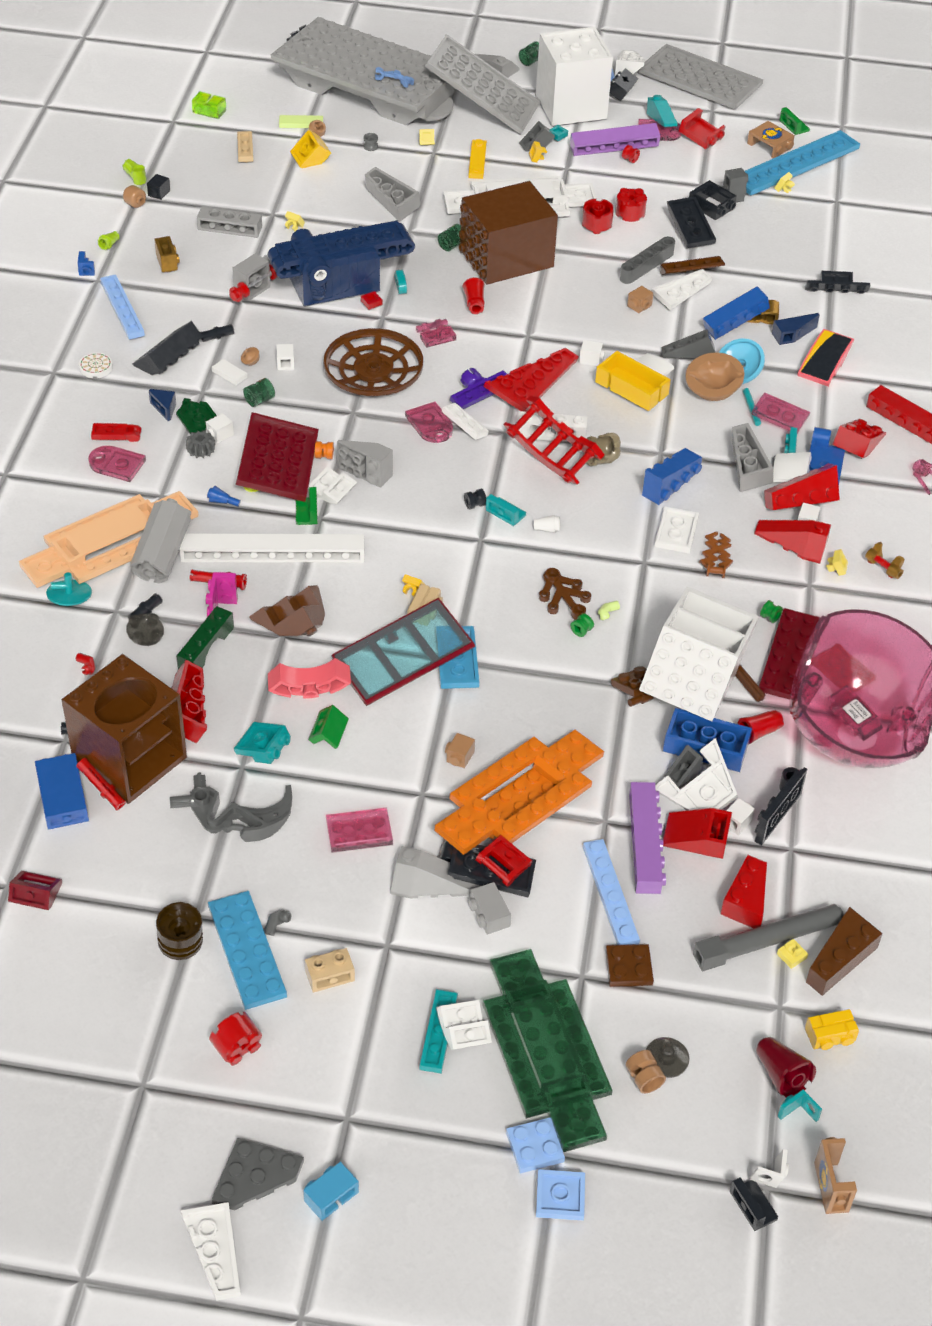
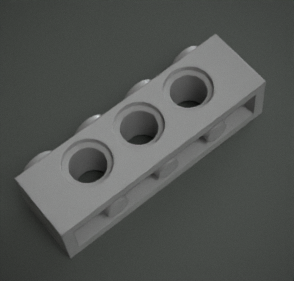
[197,207,262,238]

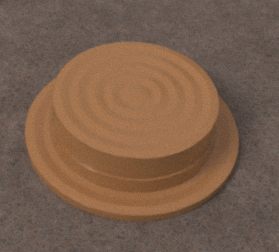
[686,353,744,401]

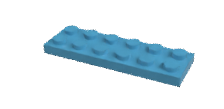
[208,891,287,1010]

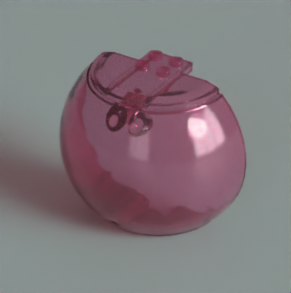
[789,609,932,768]

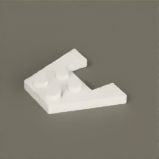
[655,738,738,811]

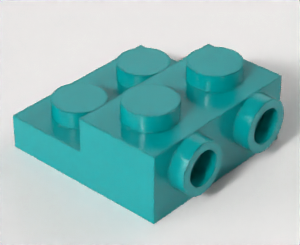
[234,722,291,764]

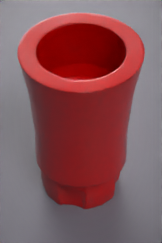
[462,277,485,314]
[737,710,784,744]

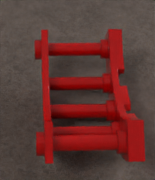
[503,395,605,485]

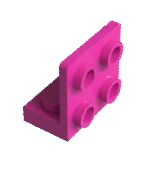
[206,572,238,617]

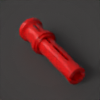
[190,569,247,590]

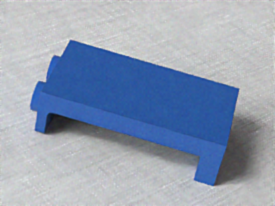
[35,753,89,830]

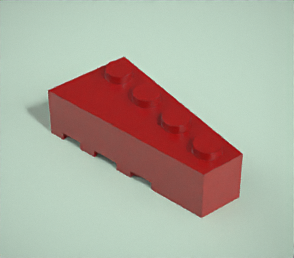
[764,463,840,510]

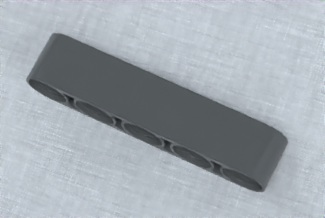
[620,236,675,284]

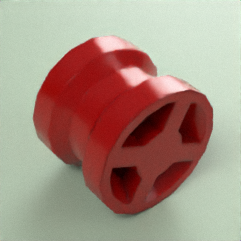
[622,145,640,163]

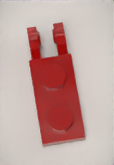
[91,423,142,442]

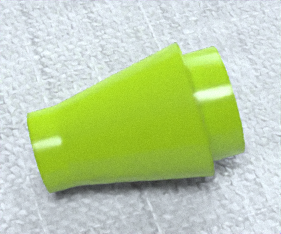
[98,231,120,250]

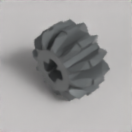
[186,430,216,459]

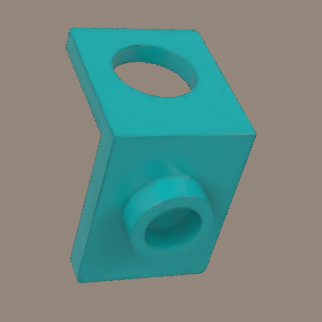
[778,1089,822,1122]

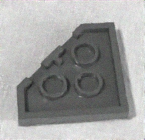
[212,1138,304,1210]

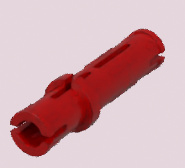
[76,758,126,811]

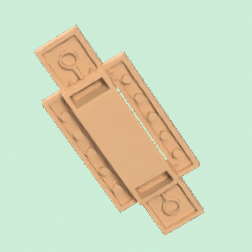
[19,491,198,588]

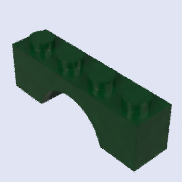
[176,606,234,670]

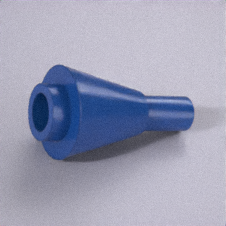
[207,486,241,507]

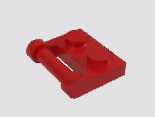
[475,835,532,887]

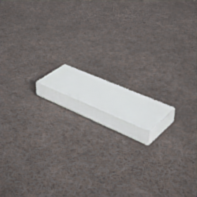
[441,403,489,440]

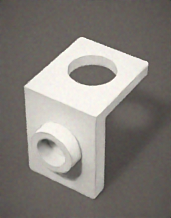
[750,1149,789,1188]

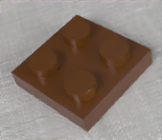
[605,944,654,987]

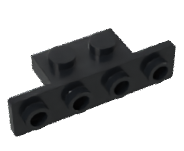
[805,270,871,294]

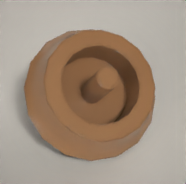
[309,120,326,137]
[241,347,260,366]

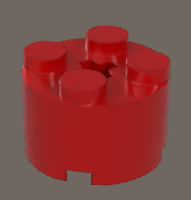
[615,188,647,222]
[582,198,614,234]
[209,1012,262,1066]

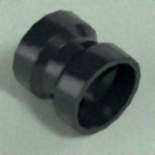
[464,488,486,510]

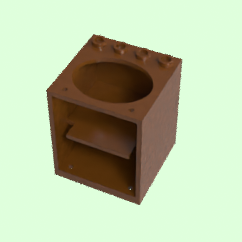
[61,654,187,804]

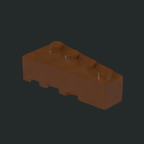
[806,907,883,996]

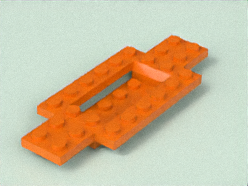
[434,729,604,855]

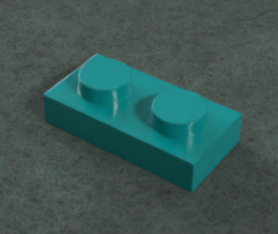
[784,427,798,453]

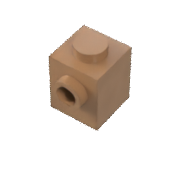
[627,286,653,313]
[445,733,475,769]

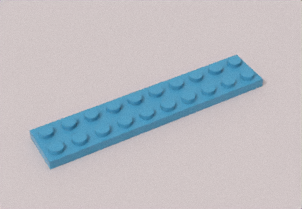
[745,130,860,196]

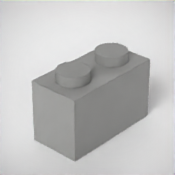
[468,882,511,935]

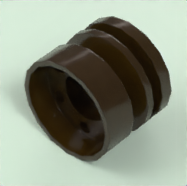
[156,902,203,960]

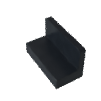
[730,1177,778,1231]

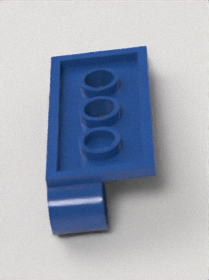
[809,427,845,483]

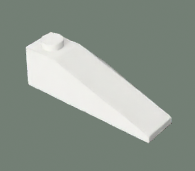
[615,50,646,76]

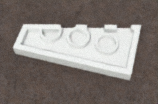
[652,269,712,310]
[181,1202,241,1301]

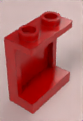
[679,108,726,149]

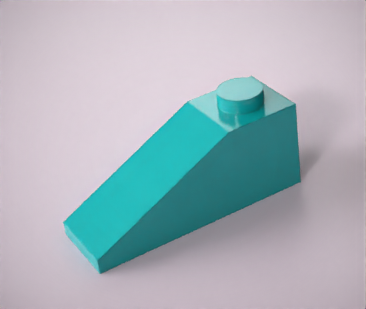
[646,95,678,127]

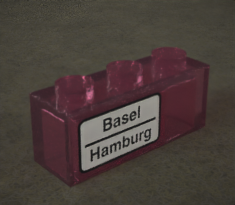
[828,685,883,741]

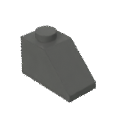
[519,121,555,152]

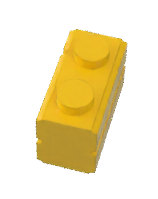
[805,1009,859,1050]

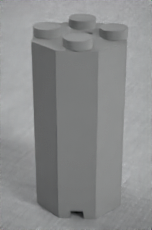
[130,498,191,584]

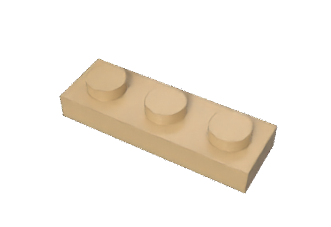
[237,131,253,163]

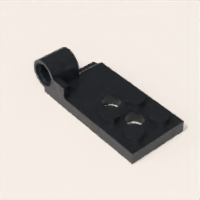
[667,197,716,248]
[754,767,808,846]
[440,841,536,898]

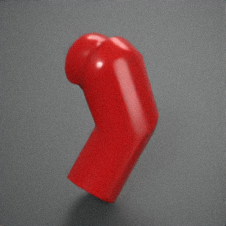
[75,653,95,675]

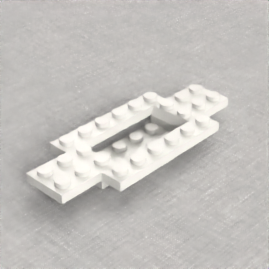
[443,176,598,217]

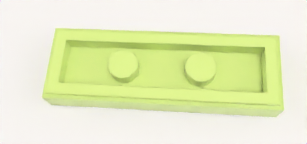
[279,115,323,128]

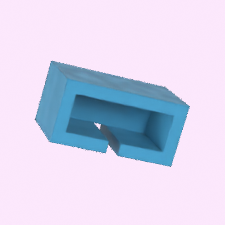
[303,1161,359,1221]

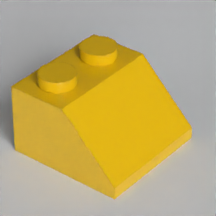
[290,129,331,168]

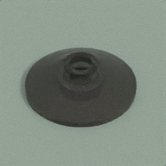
[646,1037,690,1078]

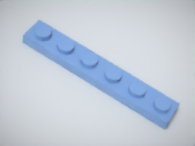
[100,274,145,339]
[583,839,640,945]

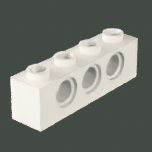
[518,411,587,442]

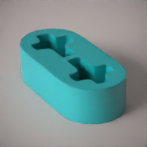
[395,270,407,294]

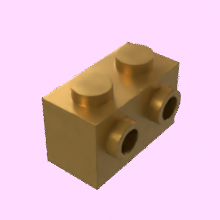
[154,236,180,272]

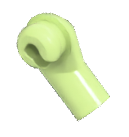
[598,601,620,620]

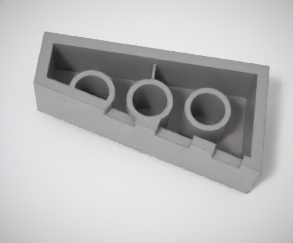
[365,167,420,222]
[732,423,774,492]

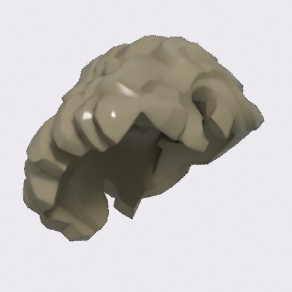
[582,433,621,466]

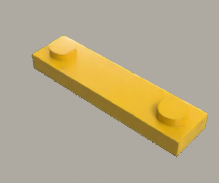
[469,139,487,179]

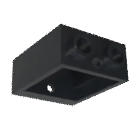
[689,180,737,220]

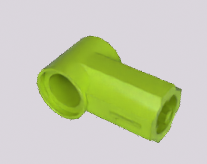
[122,159,147,185]

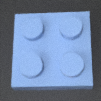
[506,1118,565,1174]
[536,1169,585,1221]

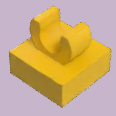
[529,141,547,163]
[402,574,425,597]

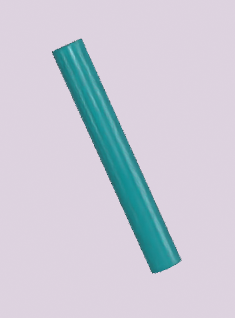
[743,388,761,426]

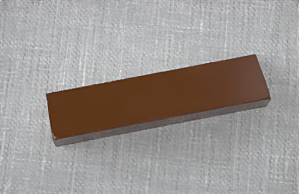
[660,256,725,274]

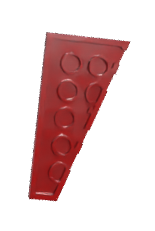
[483,348,579,412]

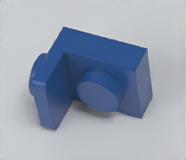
[77,251,95,276]

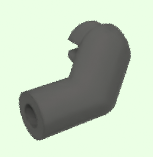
[264,909,292,936]

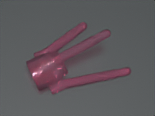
[912,459,932,495]

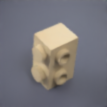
[305,948,355,993]

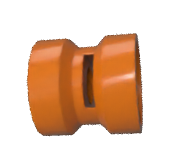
[315,441,334,459]

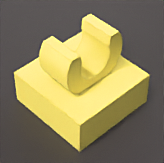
[419,129,434,145]
[774,172,795,193]
[285,211,305,231]
[826,549,848,576]
[777,939,808,969]

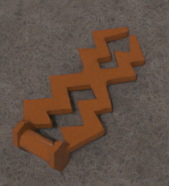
[700,531,733,578]

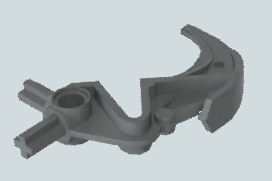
[170,772,292,842]

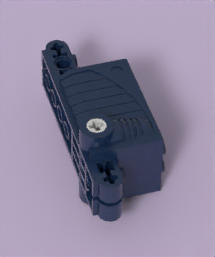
[267,220,415,306]

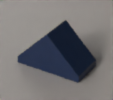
[149,389,176,421]

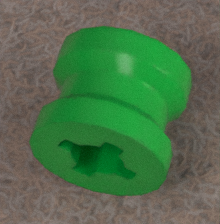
[760,600,783,623]
[570,613,594,637]

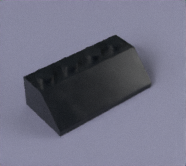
[132,320,203,375]

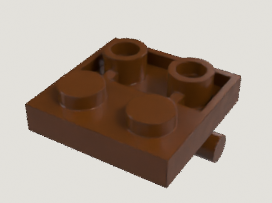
[611,666,654,707]

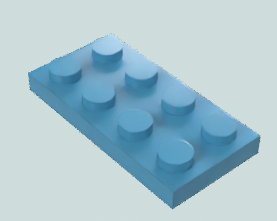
[436,626,480,689]

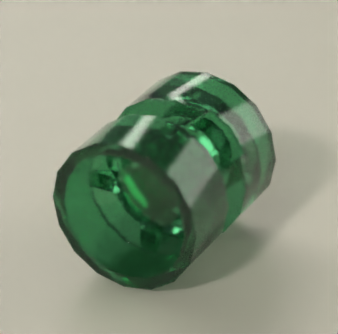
[519,41,539,66]
[438,224,461,252]
[243,378,275,407]

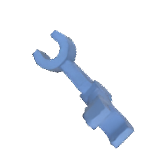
[375,67,414,88]

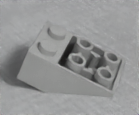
[337,440,393,488]

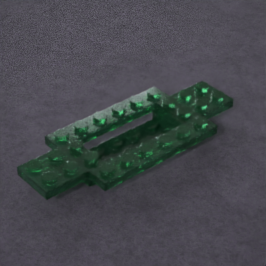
[483,949,613,1152]

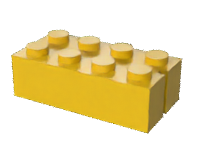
[595,351,671,411]

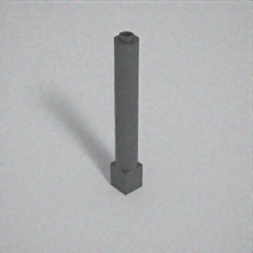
[693,904,844,972]

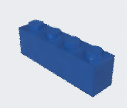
[703,286,770,340]

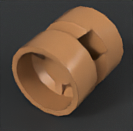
[625,1050,666,1094]

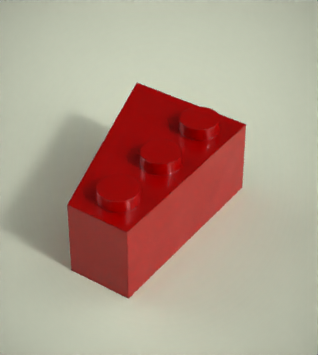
[721,855,767,929]

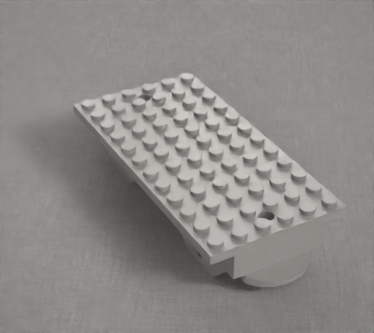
[270,17,455,125]

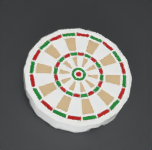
[79,352,113,378]

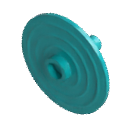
[46,572,92,606]

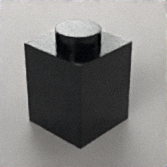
[147,174,170,200]

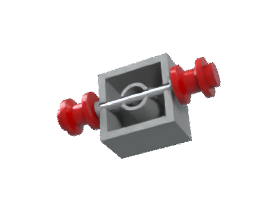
[229,253,277,302]

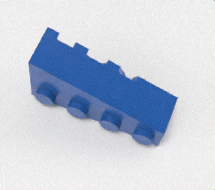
[642,448,702,505]

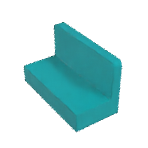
[486,494,526,526]

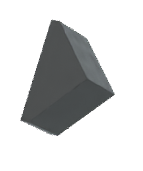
[664,745,703,789]

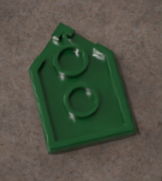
[176,398,217,435]

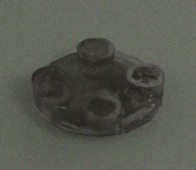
[126,613,164,646]

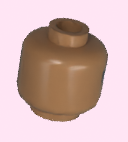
[123,185,146,208]

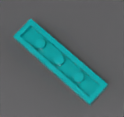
[419,989,458,1074]

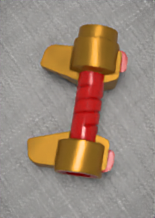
[865,542,905,579]

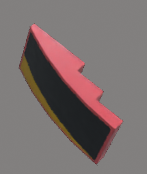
[798,329,854,387]

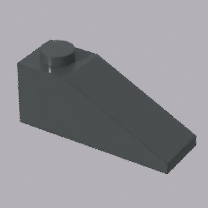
[661,329,715,359]

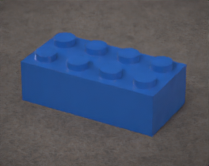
[663,708,752,772]

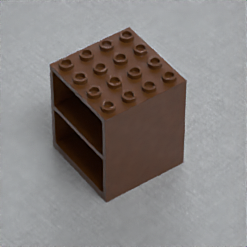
[459,181,558,285]

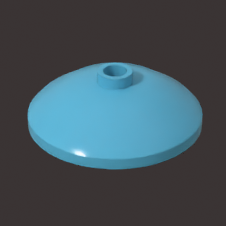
[719,338,765,384]

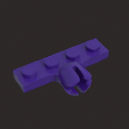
[450,368,507,409]

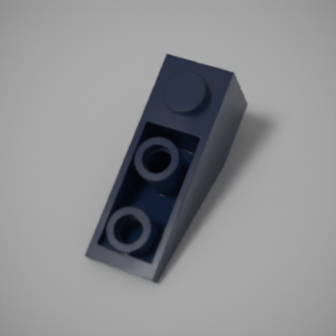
[772,313,820,345]

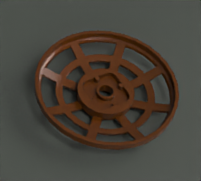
[324,328,423,396]

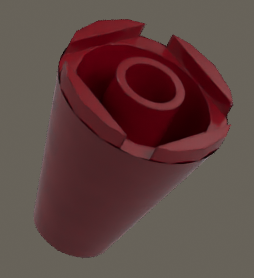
[756,1037,816,1098]

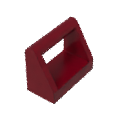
[8,871,62,910]

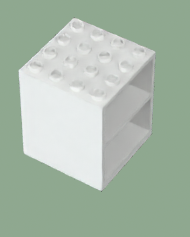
[536,27,613,126]
[639,587,759,721]

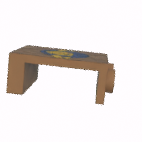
[747,121,795,158]
[814,1137,857,1214]

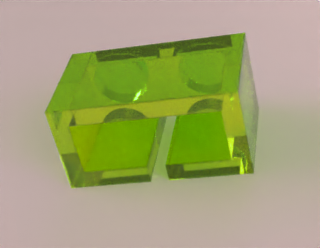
[192,91,226,119]

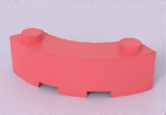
[268,658,351,699]

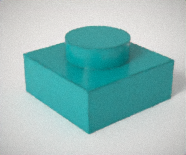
[550,125,569,141]

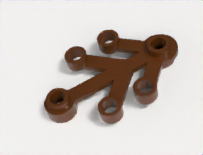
[539,568,591,620]

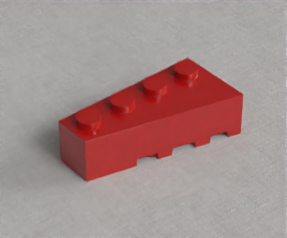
[172,660,207,743]

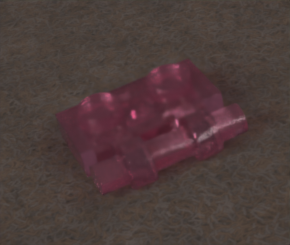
[416,319,456,348]

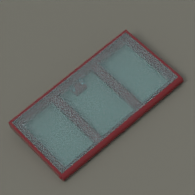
[331,597,475,706]

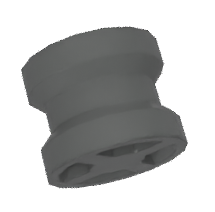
[364,133,378,151]

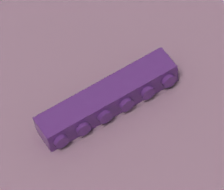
[570,123,660,156]
[629,782,666,894]

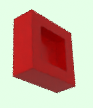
[361,291,383,310]

